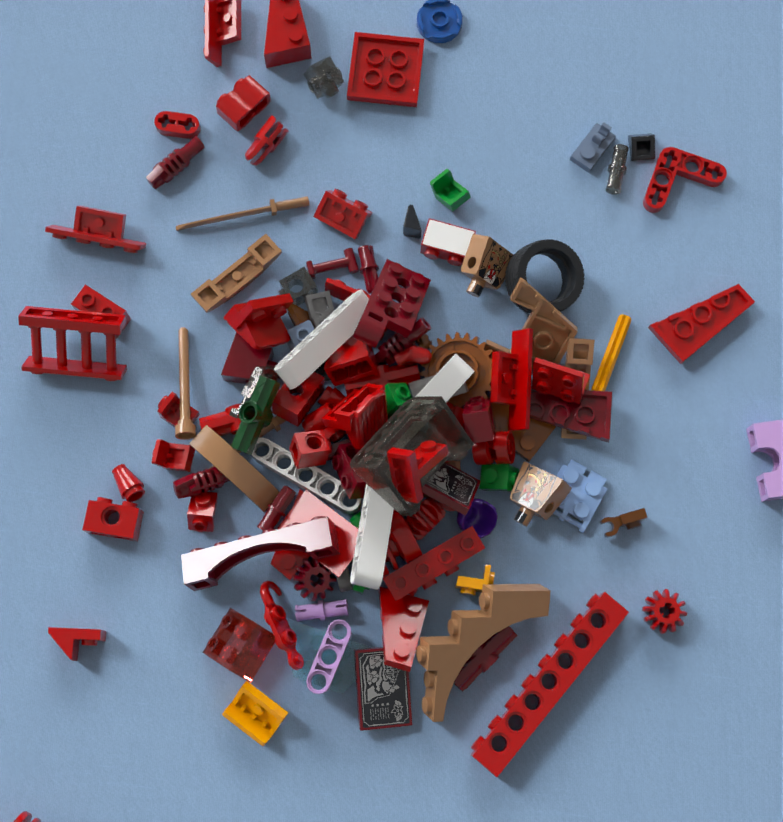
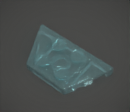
[287,619,372,694]

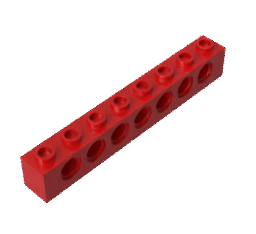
[471,592,629,777]

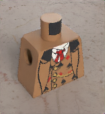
[461,234,513,297]
[510,461,572,527]

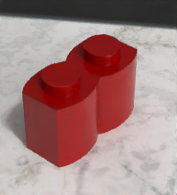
[216,75,271,132]

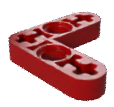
[643,147,727,213]

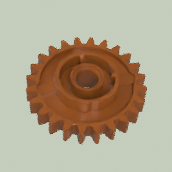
[419,332,494,409]

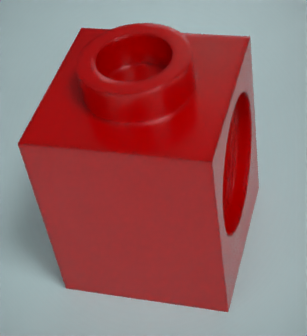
[289,429,332,469]

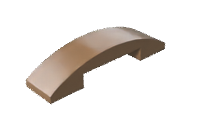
[191,234,282,313]
[561,338,595,440]
[189,425,279,512]

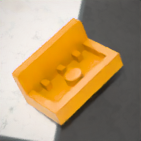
[222,681,288,746]

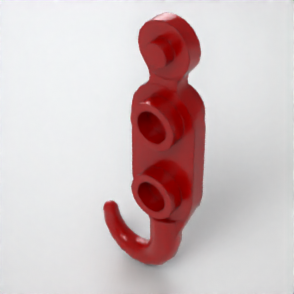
[260,581,304,670]

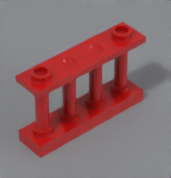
[18,306,127,381]

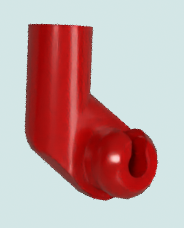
[394,345,432,367]

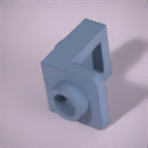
[287,320,314,351]

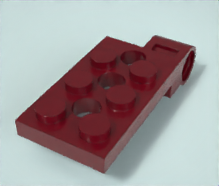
[352,259,431,348]

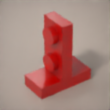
[387,440,449,503]

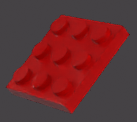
[347,32,425,108]

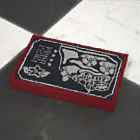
[411,445,481,516]
[354,647,412,731]

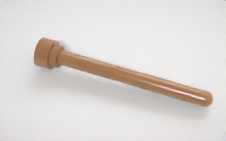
[175,327,196,440]

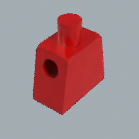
[324,335,378,386]

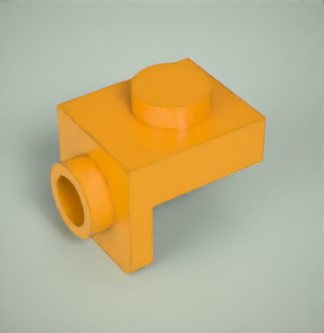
[455,565,495,596]

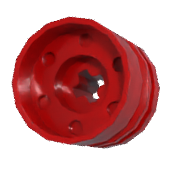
[383,509,422,577]

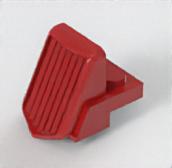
[223,293,294,350]
[321,383,388,451]

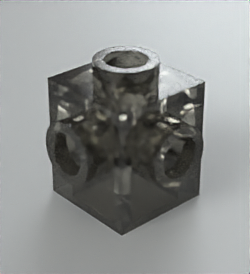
[303,57,344,99]

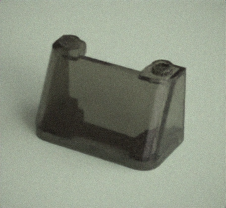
[350,396,474,517]

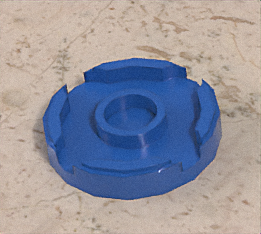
[417,0,463,43]

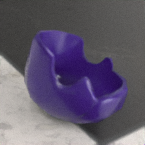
[456,498,498,539]

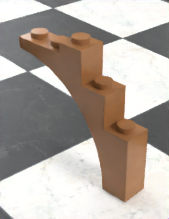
[416,584,551,722]

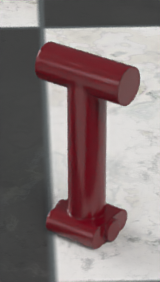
[306,248,359,280]

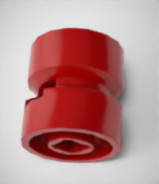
[472,431,516,465]

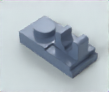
[570,122,616,173]

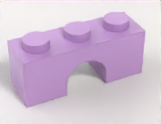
[746,420,783,502]

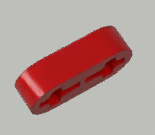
[154,111,201,139]

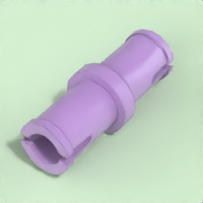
[295,599,349,622]

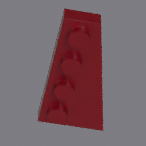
[530,386,612,443]

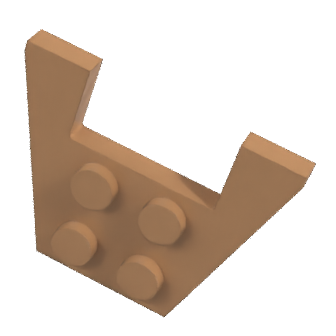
[485,277,578,369]

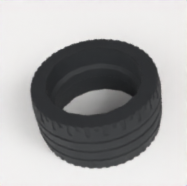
[505,239,585,314]

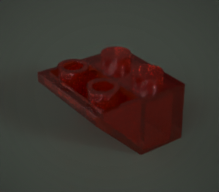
[202,608,275,683]

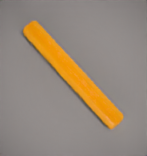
[591,314,632,391]

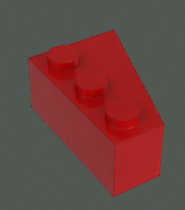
[264,0,312,68]

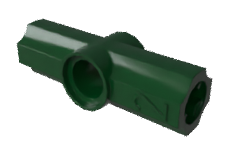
[231,375,281,455]

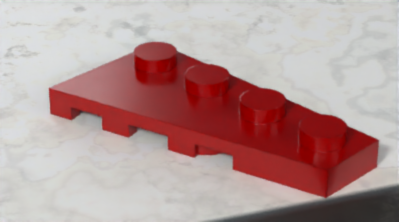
[648,284,755,364]

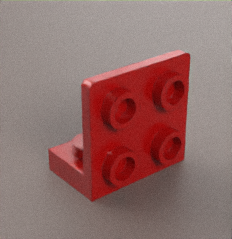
[532,358,590,404]

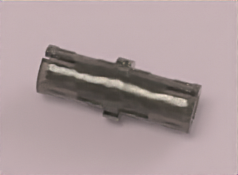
[605,144,629,195]

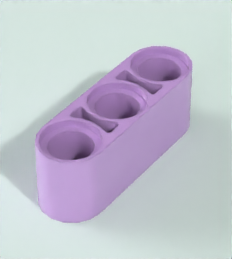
[306,619,352,694]

